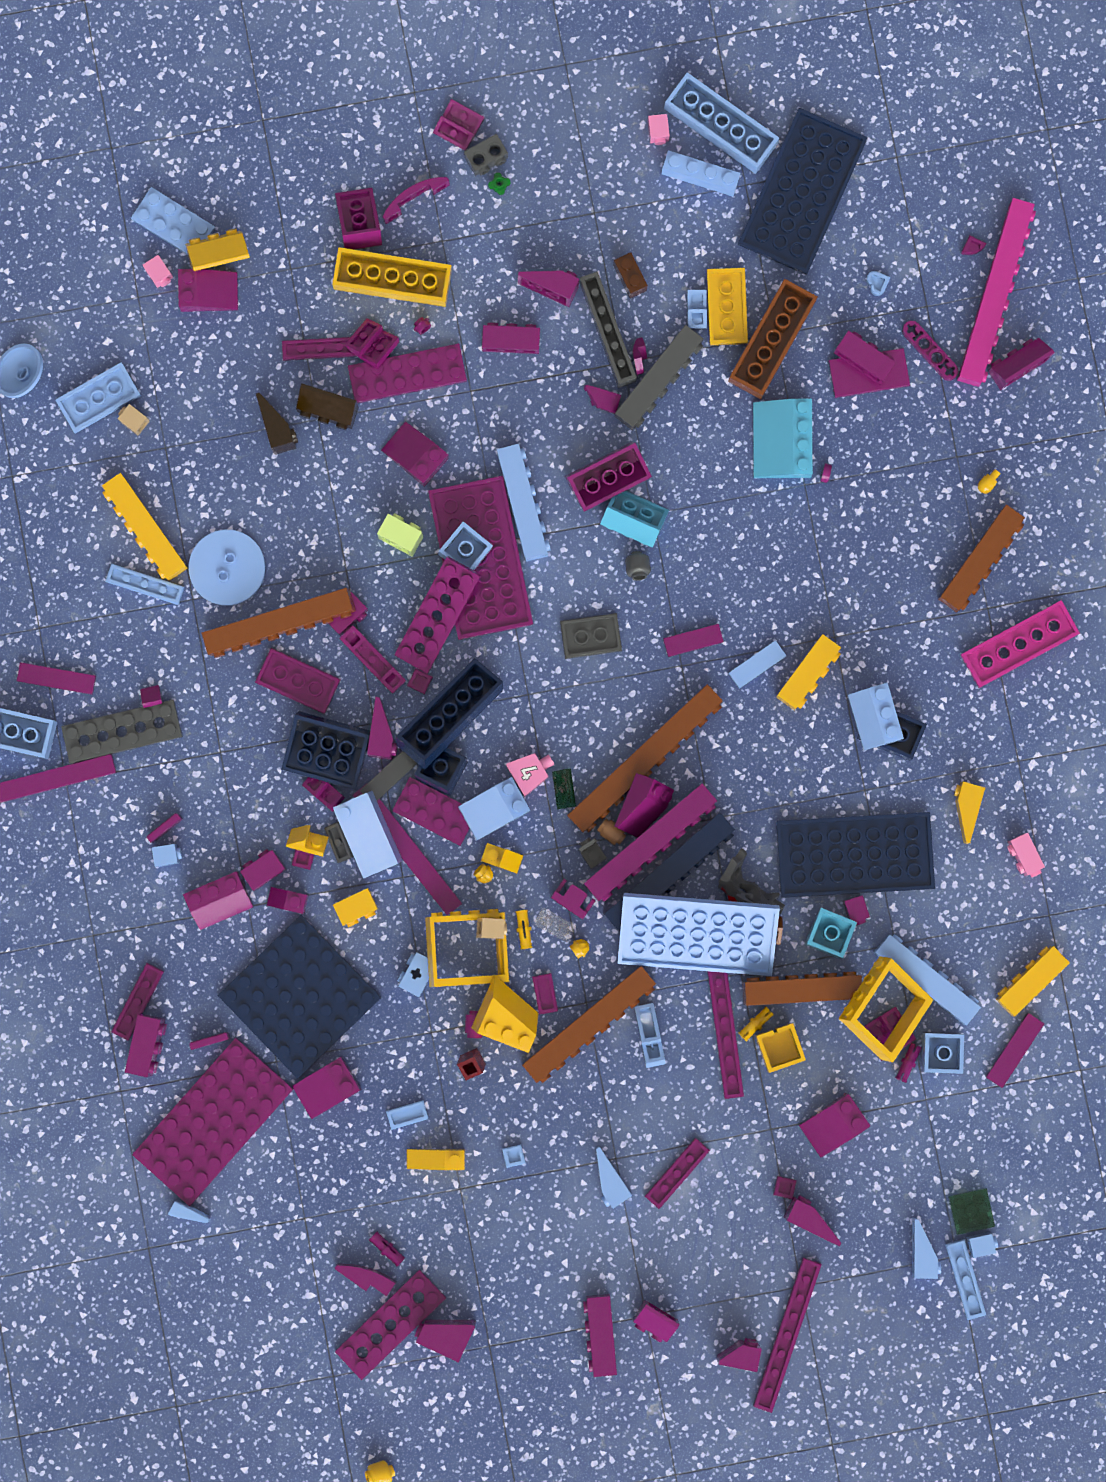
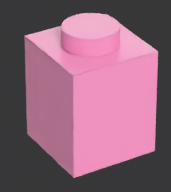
[648,114,670,145]
[143,255,173,288]

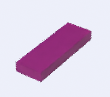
[663,624,724,657]

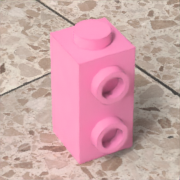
[1007,833,1045,878]

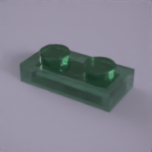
[552,769,576,810]

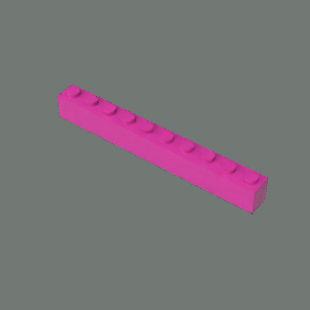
[957,198,1036,387]

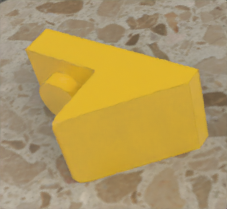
[286,825,329,857]
[481,843,523,874]

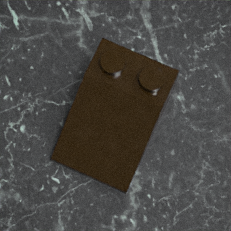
[256,392,298,455]

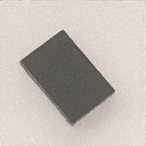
[560,613,622,659]

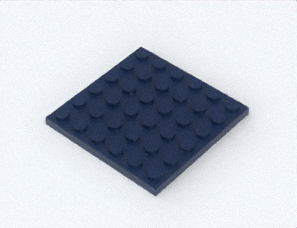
[217,915,381,1079]

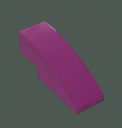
[334,1263,396,1296]

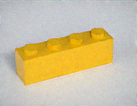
[776,634,841,710]
[996,946,1070,1017]

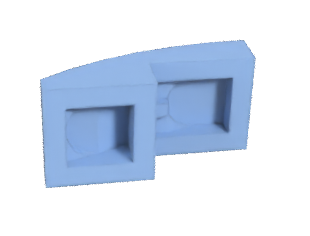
[687,290,707,328]

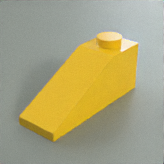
[954,781,985,844]
[407,1149,465,1170]

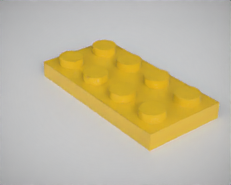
[707,268,748,345]

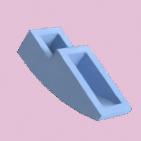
[635,1003,665,1068]

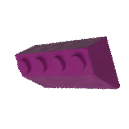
[565,442,652,512]

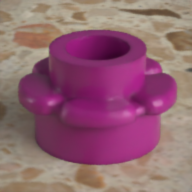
[414,317,431,335]

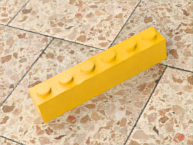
[102,473,188,581]

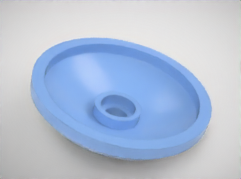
[0,343,43,398]

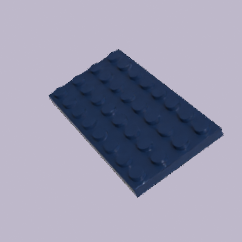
[738,108,868,275]
[776,812,935,898]

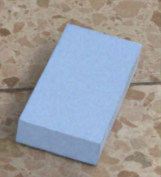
[386,1100,429,1130]

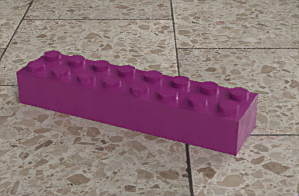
[583,783,717,902]

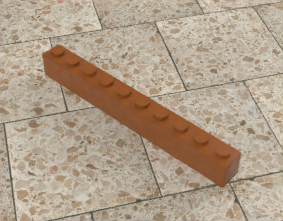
[567,684,723,833]

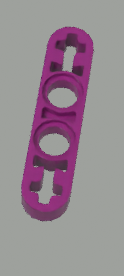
[902,320,959,381]

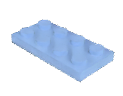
[131,187,216,255]
[56,362,141,434]

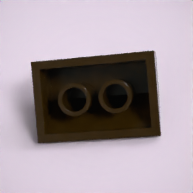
[296,383,359,430]

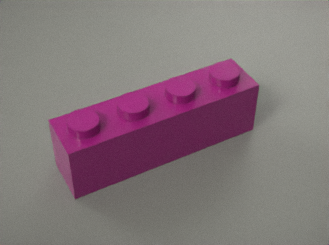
[583,1294,617,1377]

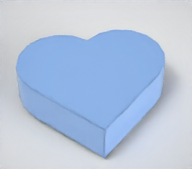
[866,271,890,296]

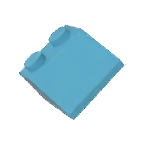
[804,908,857,959]

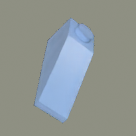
[596,1146,632,1209]
[912,1218,941,1279]

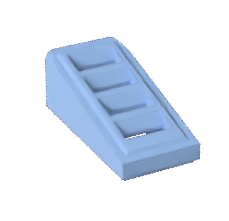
[168,1199,211,1223]

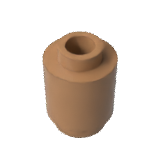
[597,818,626,845]

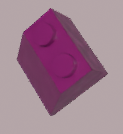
[633,1300,680,1342]
[716,1338,762,1372]

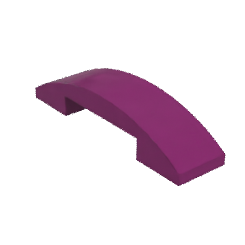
[383,177,450,224]
[339,626,406,694]

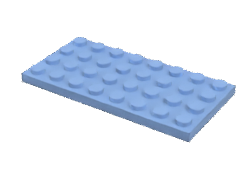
[618,893,780,976]

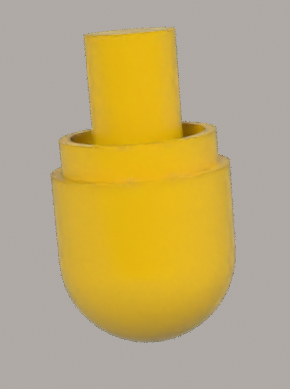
[978,469,1000,494]

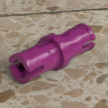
[895,1043,922,1083]
[369,1231,405,1267]

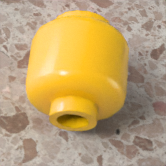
[365,1460,395,1482]

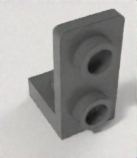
[578,838,607,869]

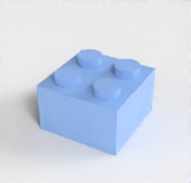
[438,522,493,570]
[921,1033,964,1074]

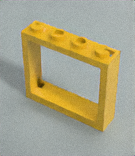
[425,909,509,987]
[839,956,933,1062]

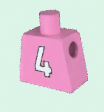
[506,753,554,797]

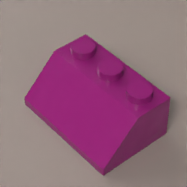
[988,338,1055,391]
[183,871,253,930]

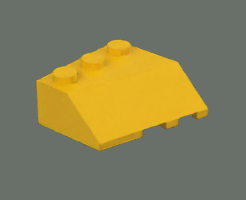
[471,975,538,1053]

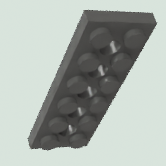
[61,700,183,764]

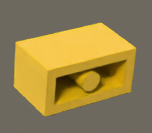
[333,888,378,928]

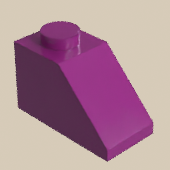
[266,887,309,914]

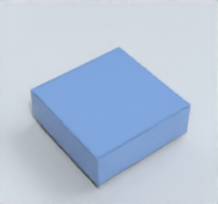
[502,1144,525,1168]

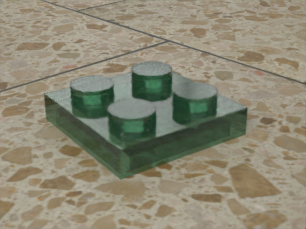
[948,1188,995,1235]

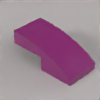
[302,777,345,812]

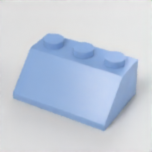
[848,683,904,751]

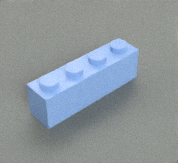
[662,150,740,196]

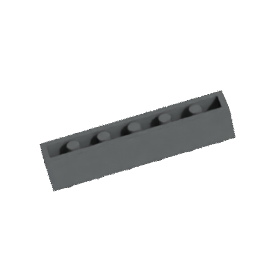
[579,271,637,388]
[615,325,704,431]

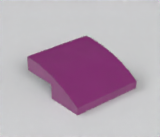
[433,99,485,151]
[345,318,400,369]
[864,1006,916,1061]

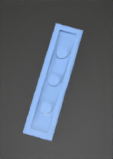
[105,564,185,605]
[945,1239,986,1320]

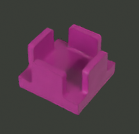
[551,879,596,920]

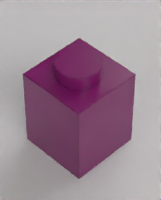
[843,895,870,926]

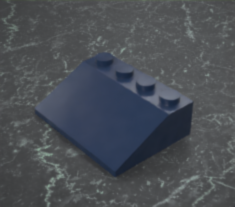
[281,711,370,790]

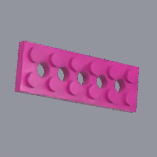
[961,600,1080,688]

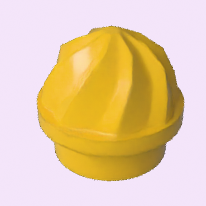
[473,864,493,884]
[569,939,589,959]

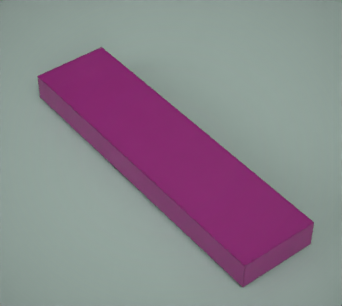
[282,337,357,361]
[17,662,96,695]
[111,963,164,1041]
[986,1013,1044,1088]
[645,1138,710,1209]

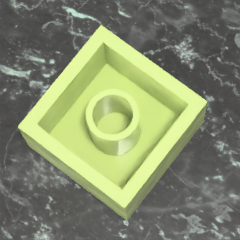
[377,513,423,557]

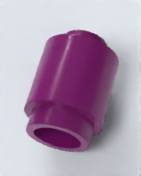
[465,1011,482,1038]

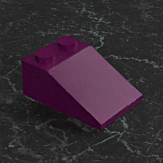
[335,188,382,250]
[178,269,238,312]
[518,271,579,307]
[381,421,449,487]
[367,697,398,760]
[614,773,674,838]
[292,1056,362,1119]
[799,1093,870,1158]
[784,1195,841,1247]

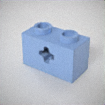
[397,952,438,997]

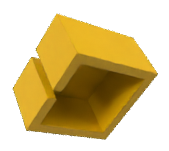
[755,1023,806,1073]

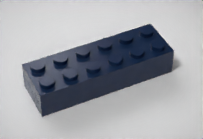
[396,658,503,769]

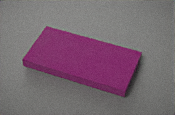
[828,348,910,398]
[255,648,341,714]

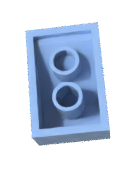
[458,777,530,841]

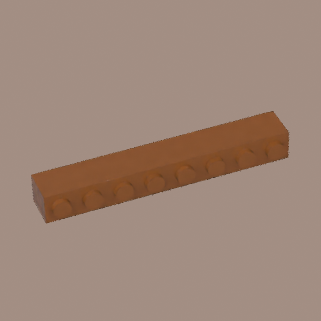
[202,588,356,658]
[522,966,656,1083]

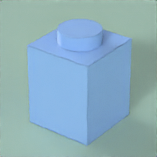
[152,844,182,867]
[966,1232,998,1258]

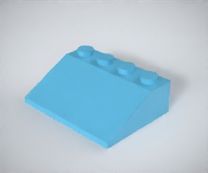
[753,399,813,478]

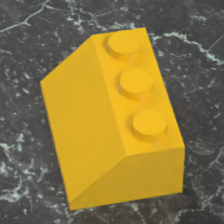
[185,229,250,271]

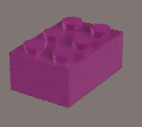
[125,1014,167,1077]

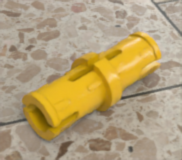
[516,910,533,949]
[738,1006,774,1042]

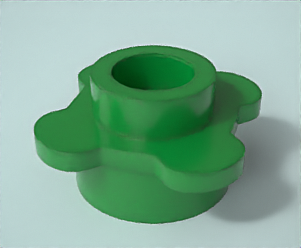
[488,173,511,195]

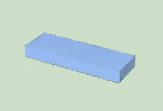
[728,640,786,689]

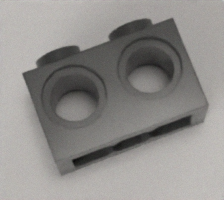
[464,133,508,176]

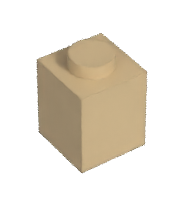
[118,404,150,436]
[476,918,507,939]

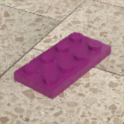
[392,777,470,846]

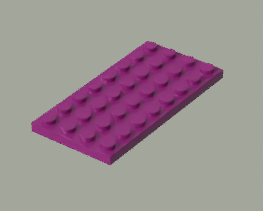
[428,476,533,640]
[132,1038,293,1207]

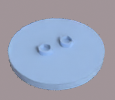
[189,530,266,606]

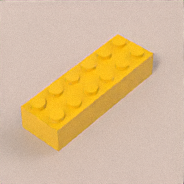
[332,247,452,307]

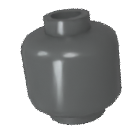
[625,551,651,581]

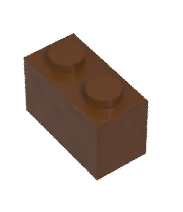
[613,252,648,299]

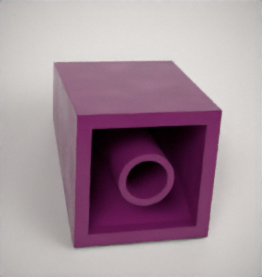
[415,1320,476,1363]

